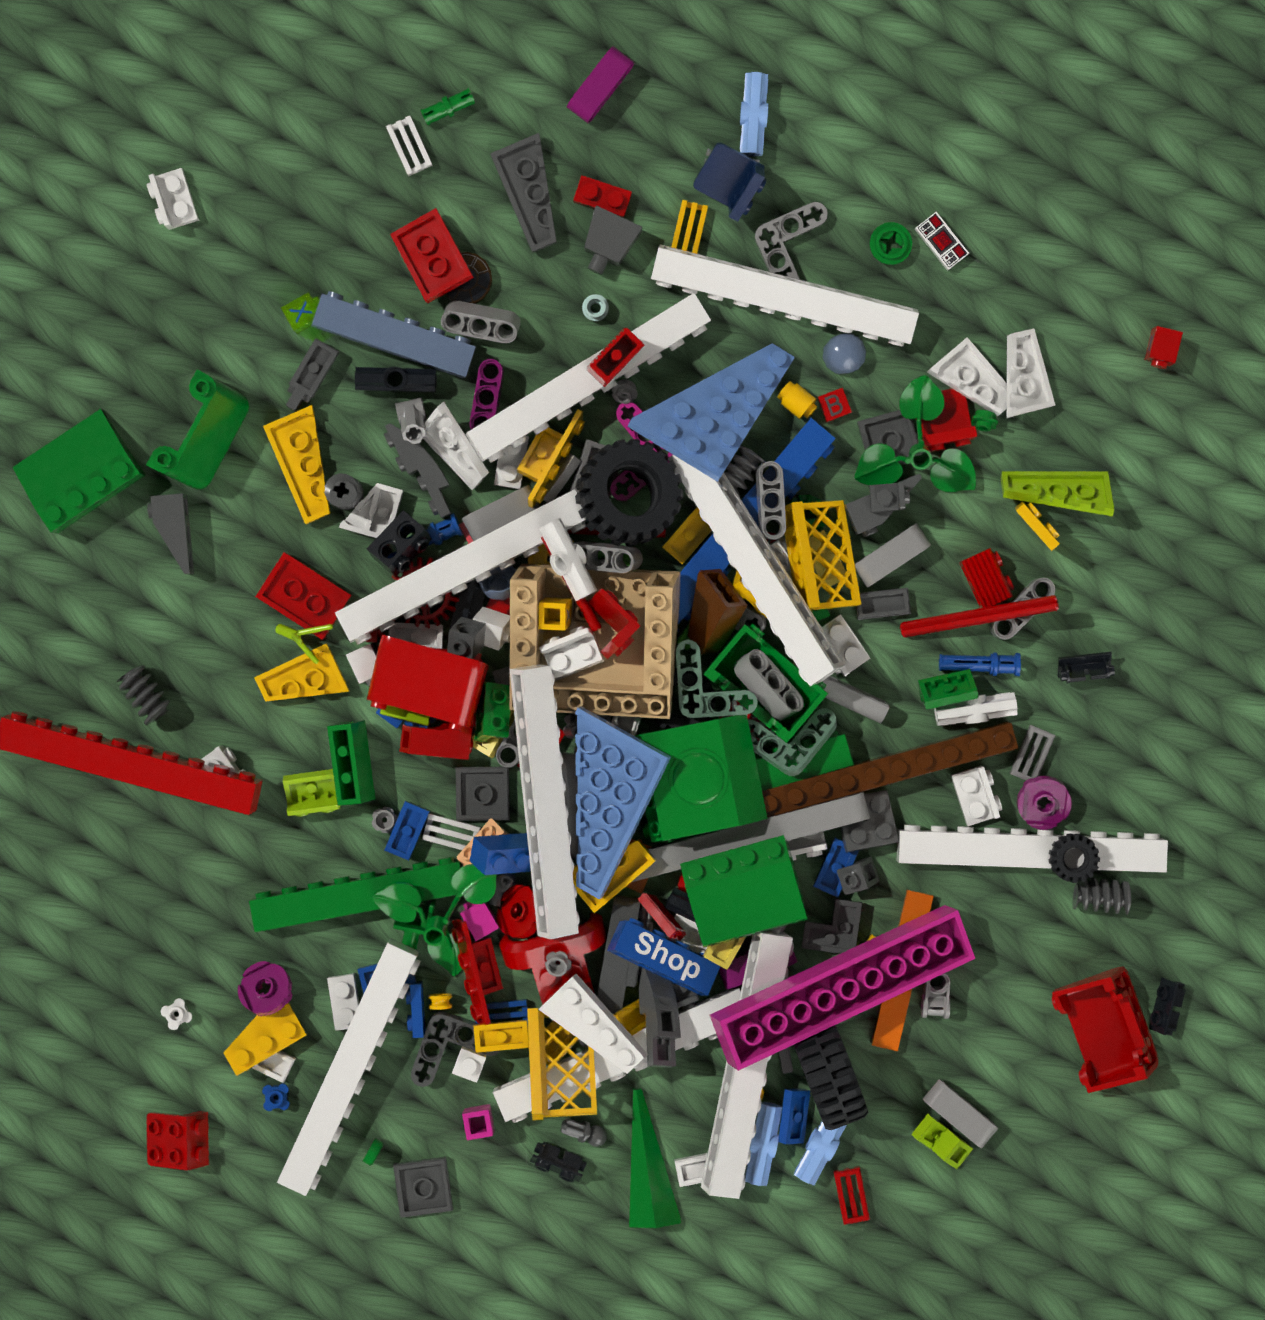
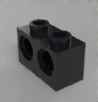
[367,510,432,578]

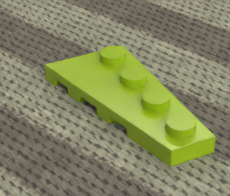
[1001,471,1114,517]

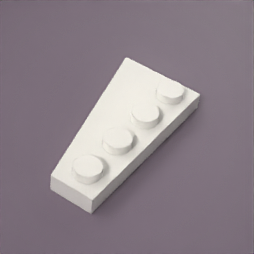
[539,974,648,1074]

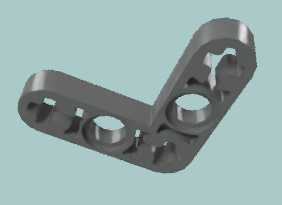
[411,1011,500,1087]

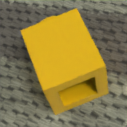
[539,597,572,630]

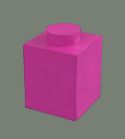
[460,902,499,941]
[462,1104,495,1140]

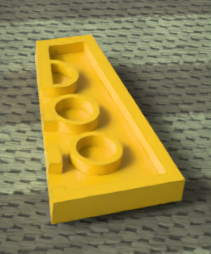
[263,405,331,525]

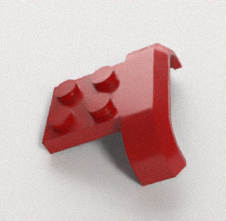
[499,912,607,1005]

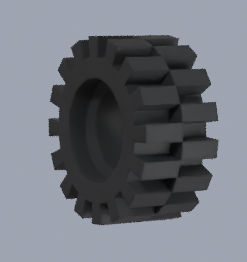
[1048,833,1100,883]

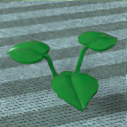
[854,375,976,492]
[373,864,497,977]

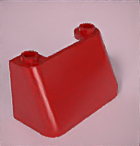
[367,635,488,732]
[1052,966,1158,1093]

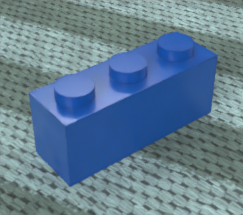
[470,833,531,875]

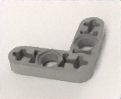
[754,202,828,280]

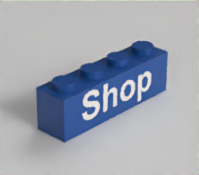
[607,918,720,996]

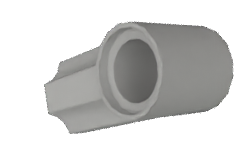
[395,398,427,444]

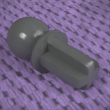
[560,1118,607,1147]

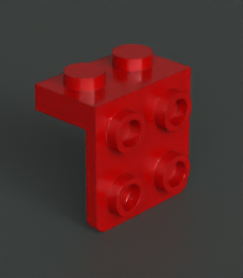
[916,389,977,452]
[588,588,641,659]
[147,1111,209,1170]

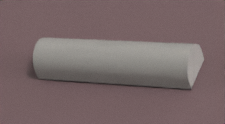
[791,659,890,724]

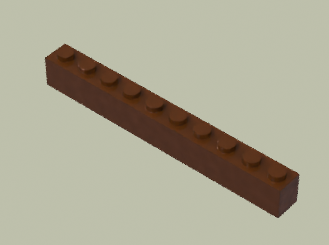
[762,722,1018,818]

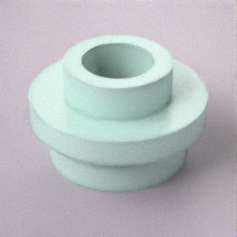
[582,294,609,321]

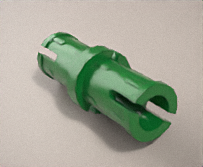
[420,88,476,126]

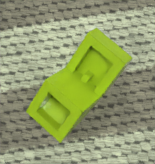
[911,1114,973,1169]

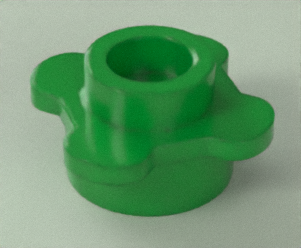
[971,410,999,432]

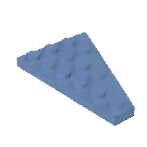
[627,343,795,482]
[575,706,671,899]

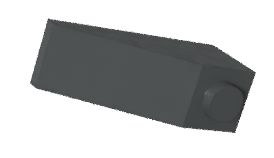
[844,473,922,537]
[147,493,194,575]

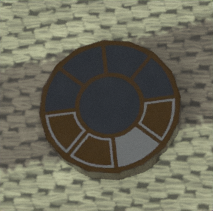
[445,252,493,304]

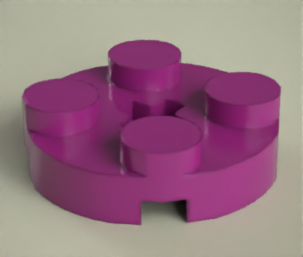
[1017,776,1072,830]
[238,961,292,1016]

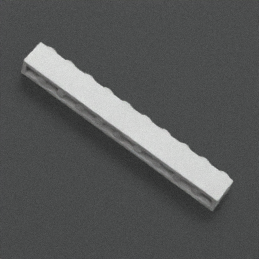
[651,244,919,346]
[465,293,711,463]
[668,455,845,686]
[335,489,588,645]
[510,665,580,939]
[896,825,1168,872]
[701,930,794,1199]
[277,938,421,1196]
[493,986,741,1123]

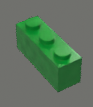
[327,720,376,806]

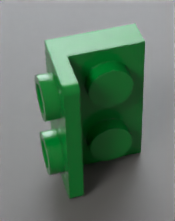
[918,669,978,710]
[474,682,510,742]

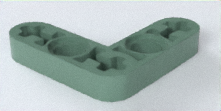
[676,640,758,718]
[748,708,837,776]

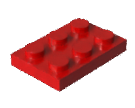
[390,208,474,304]
[255,552,352,640]

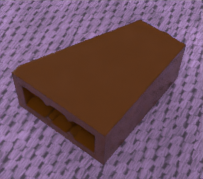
[687,569,748,654]

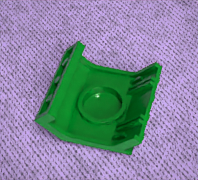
[635,714,767,842]

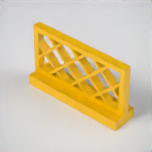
[784,500,861,610]
[527,1008,597,1120]

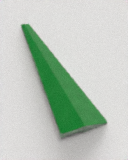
[629,1088,681,1228]

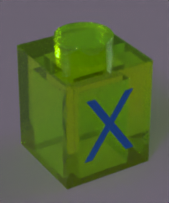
[281,292,320,334]

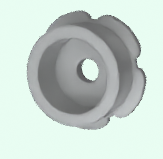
[612,379,638,404]
[372,807,398,833]
[545,951,571,977]

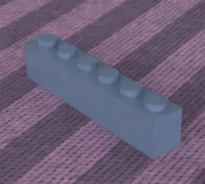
[311,291,475,378]

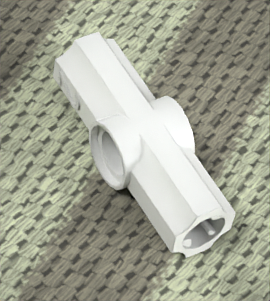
[539,518,597,601]
[934,692,1018,726]

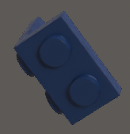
[693,143,767,222]

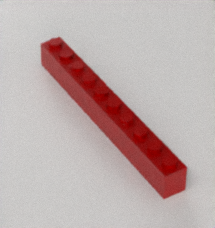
[0,711,263,815]

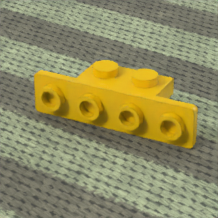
[517,409,585,508]

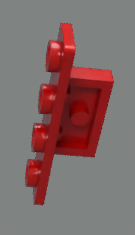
[452,919,503,1025]

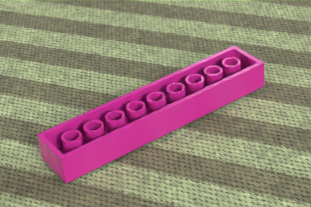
[709,905,975,1071]

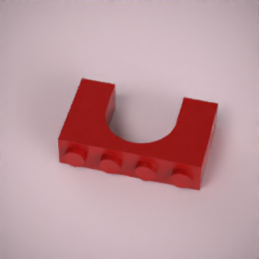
[399,647,483,760]

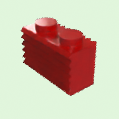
[587,328,645,387]
[959,548,1014,608]

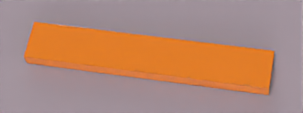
[871,889,934,1051]

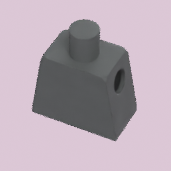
[584,206,642,275]

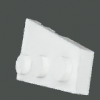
[927,337,1007,416]

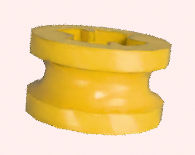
[428,993,452,1010]

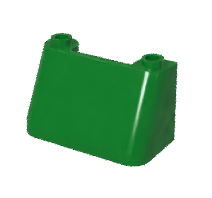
[146,369,250,490]
[703,623,828,743]

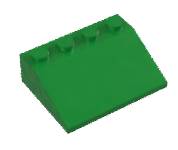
[12,409,145,534]
[680,835,808,948]

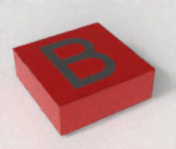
[817,387,852,422]

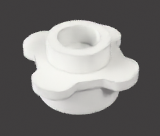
[161,998,192,1030]

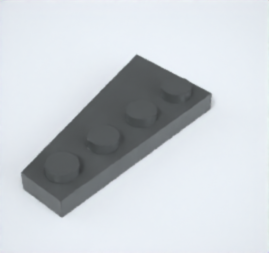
[490,133,557,253]

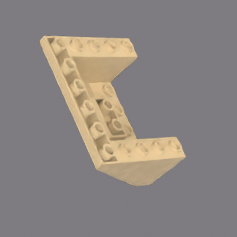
[509,564,681,719]

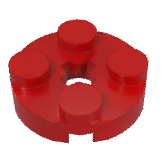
[497,885,537,939]

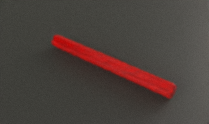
[900,595,1059,638]

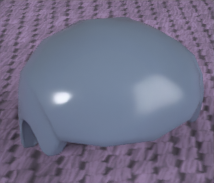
[823,333,866,375]
[479,566,517,601]

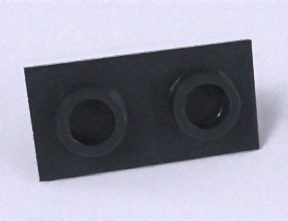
[450,580,485,629]
[1057,652,1115,684]
[1149,978,1186,1036]
[530,1142,587,1183]

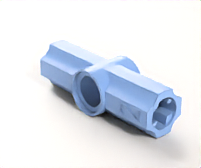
[740,72,768,157]
[745,1102,782,1186]
[794,1121,847,1185]

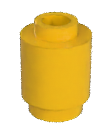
[777,381,818,419]

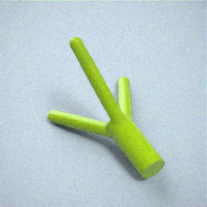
[275,624,333,664]

